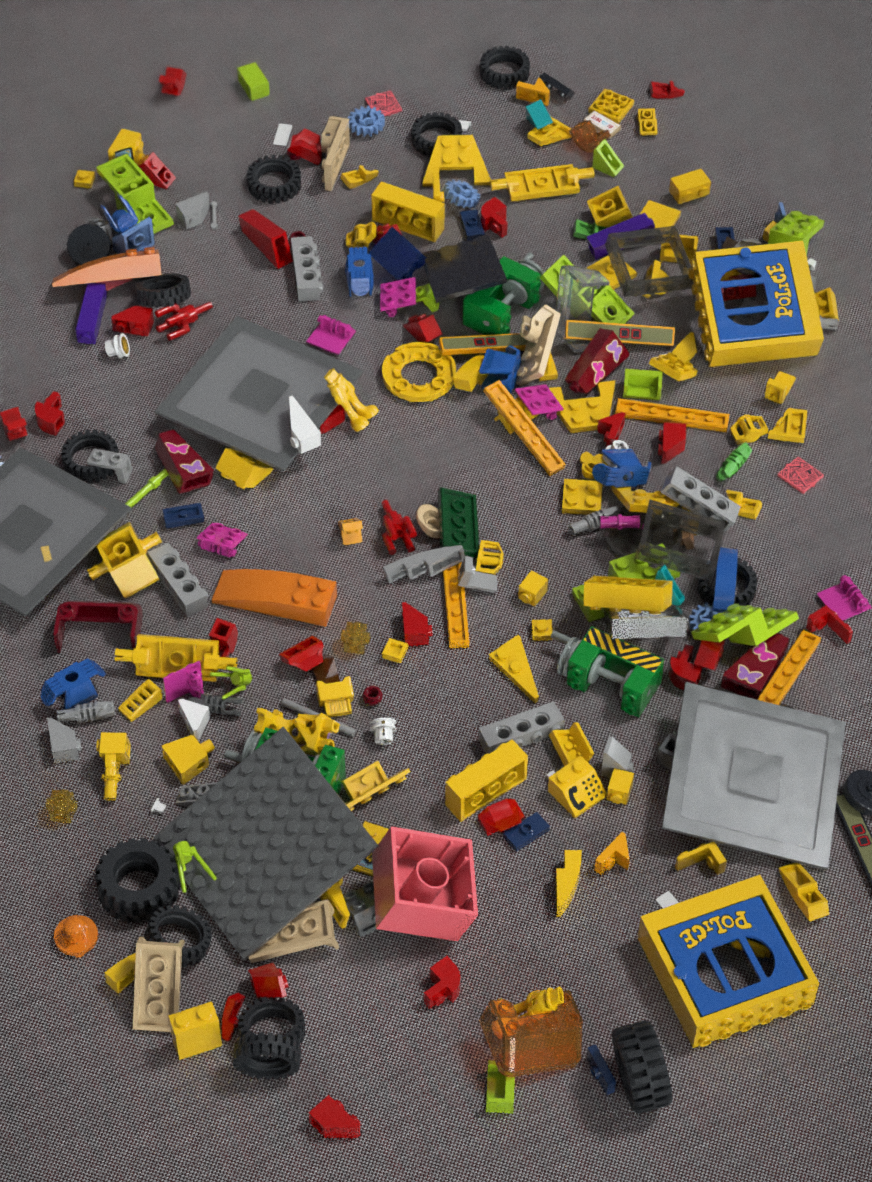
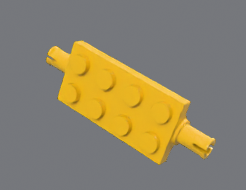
[490,164,595,202]
[115,634,238,682]

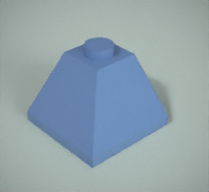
[112,217,155,254]

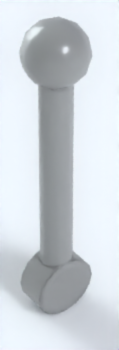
[210,201,218,230]

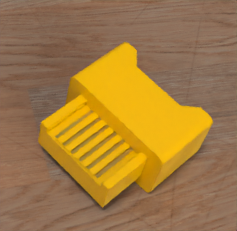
[315,676,354,718]

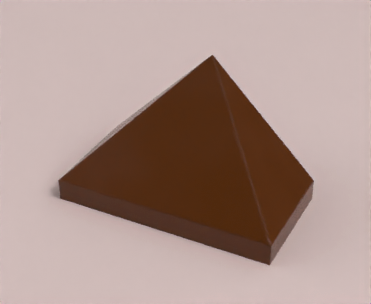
[312,654,340,684]

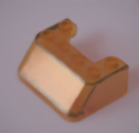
[479,990,583,1077]

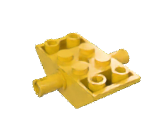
[87,522,162,599]

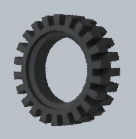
[247,155,301,204]

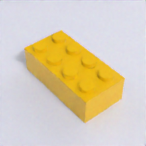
[371,181,445,242]
[584,575,673,615]
[445,739,528,822]

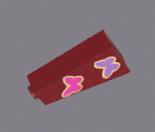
[565,328,630,394]
[155,429,214,494]
[721,633,789,700]

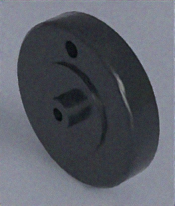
[67,224,111,266]
[843,770,872,816]

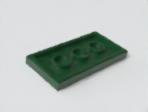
[438,487,479,558]

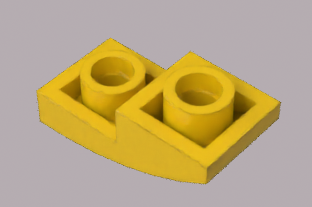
[637,108,658,135]

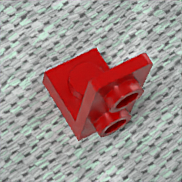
[806,605,853,644]

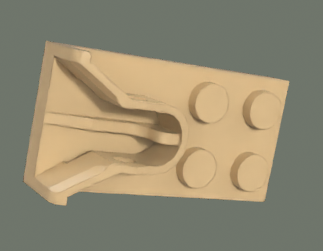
[321,116,350,191]
[516,305,561,386]
[249,899,339,963]
[133,937,185,1032]

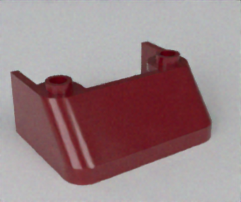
[53,600,143,653]

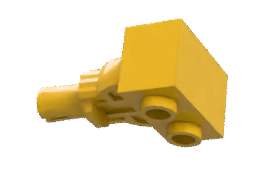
[96,732,131,801]

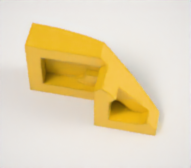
[341,165,379,189]
[672,332,697,362]
[726,490,762,520]

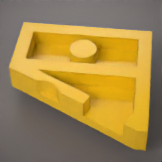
[528,116,575,146]
[768,408,807,443]

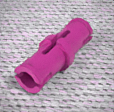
[600,514,640,530]

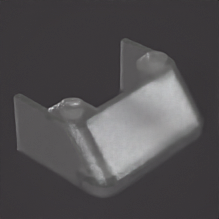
[556,265,610,353]

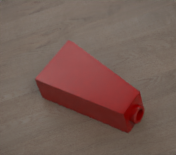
[238,209,293,269]

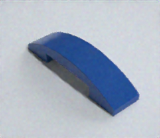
[713,547,738,612]

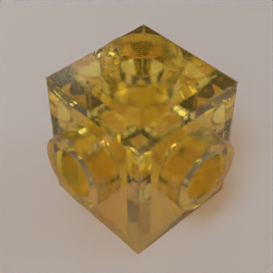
[341,622,371,654]
[46,789,78,823]

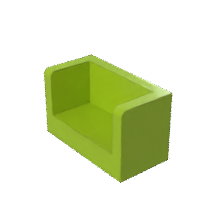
[237,62,270,101]
[623,369,663,400]
[486,1060,515,1113]

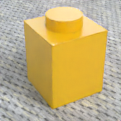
[518,570,548,607]
[607,768,634,805]

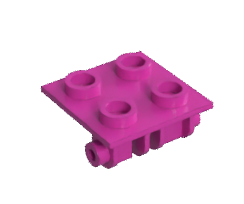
[380,277,416,317]
[306,315,356,355]
[515,384,564,420]
[196,522,248,558]
[817,575,872,621]
[163,661,204,703]

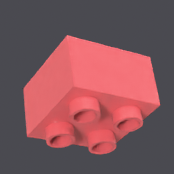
[372,827,478,941]

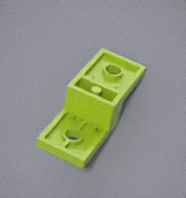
[96,153,174,234]
[768,211,824,257]
[540,255,635,324]
[572,543,680,622]
[691,604,799,646]

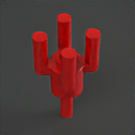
[155,302,213,341]
[381,500,417,555]

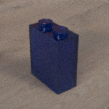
[368,227,427,280]

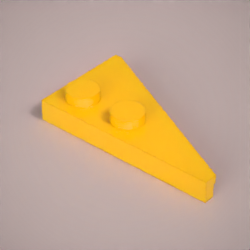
[489,635,539,703]

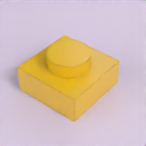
[74,170,95,189]
[531,619,552,641]
[382,638,408,664]

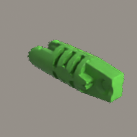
[716,442,752,481]

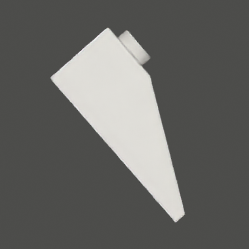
[289,396,321,454]

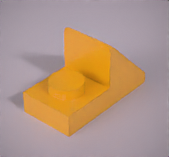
[516,77,550,106]
[338,518,363,545]
[594,832,629,875]

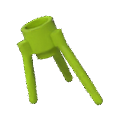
[210,666,252,700]
[172,841,217,893]

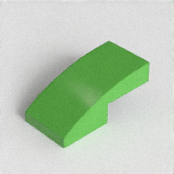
[573,219,608,240]

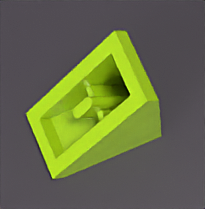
[592,139,624,177]

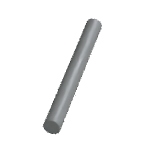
[281,698,357,737]

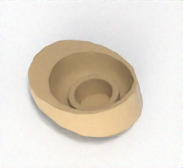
[416,504,440,538]

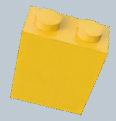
[168,1001,222,1060]

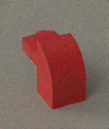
[159,67,187,96]
[481,197,508,238]
[35,391,65,436]
[0,407,28,441]
[209,618,238,657]
[694,640,725,671]
[669,644,702,690]
[424,956,461,1009]

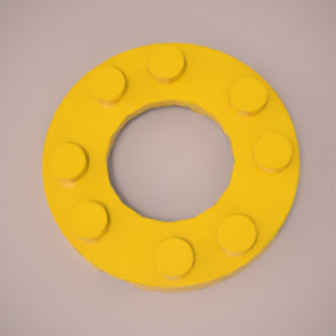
[382,342,456,402]

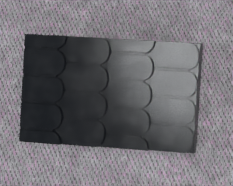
[420,235,507,303]

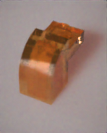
[569,120,611,153]

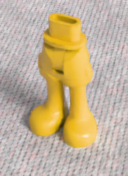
[324,368,379,432]
[493,987,564,1039]

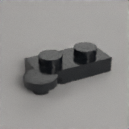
[539,72,575,98]

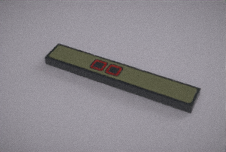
[835,793,872,889]

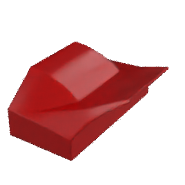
[287,128,322,165]
[279,636,324,671]
[477,799,525,836]

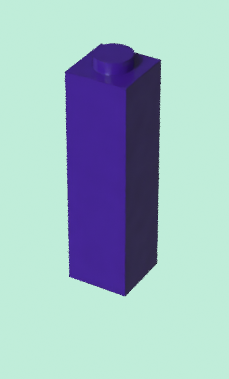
[587,213,655,260]
[76,283,107,344]

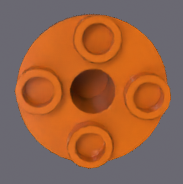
[54,915,99,958]

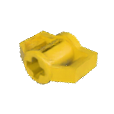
[346,221,376,248]
[730,414,769,445]
[476,540,504,575]

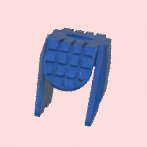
[100,194,139,234]
[345,247,374,296]
[479,345,521,394]
[592,449,651,488]
[40,658,106,710]

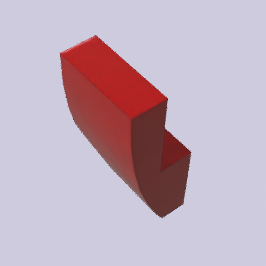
[649,80,685,99]
[222,993,245,1041]

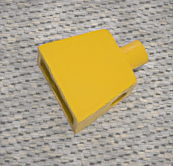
[161,735,215,785]

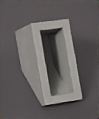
[176,192,210,229]
[47,718,82,764]
[601,736,634,778]

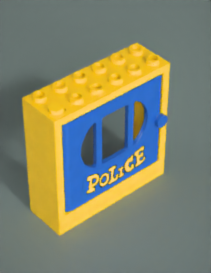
[688,241,824,367]
[638,875,819,1048]

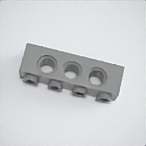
[291,236,323,302]
[661,466,741,532]
[147,543,209,617]
[478,701,565,754]

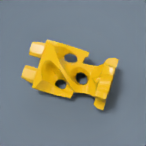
[254,708,340,756]

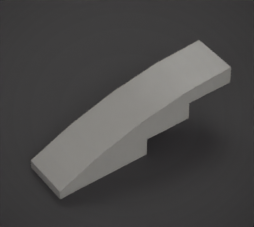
[383,545,465,584]

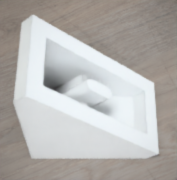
[178,699,210,741]

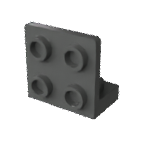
[343,882,377,937]

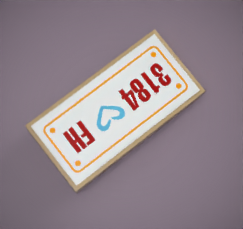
[583,110,621,139]

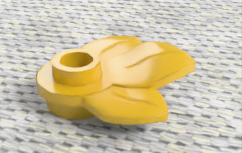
[580,452,609,479]

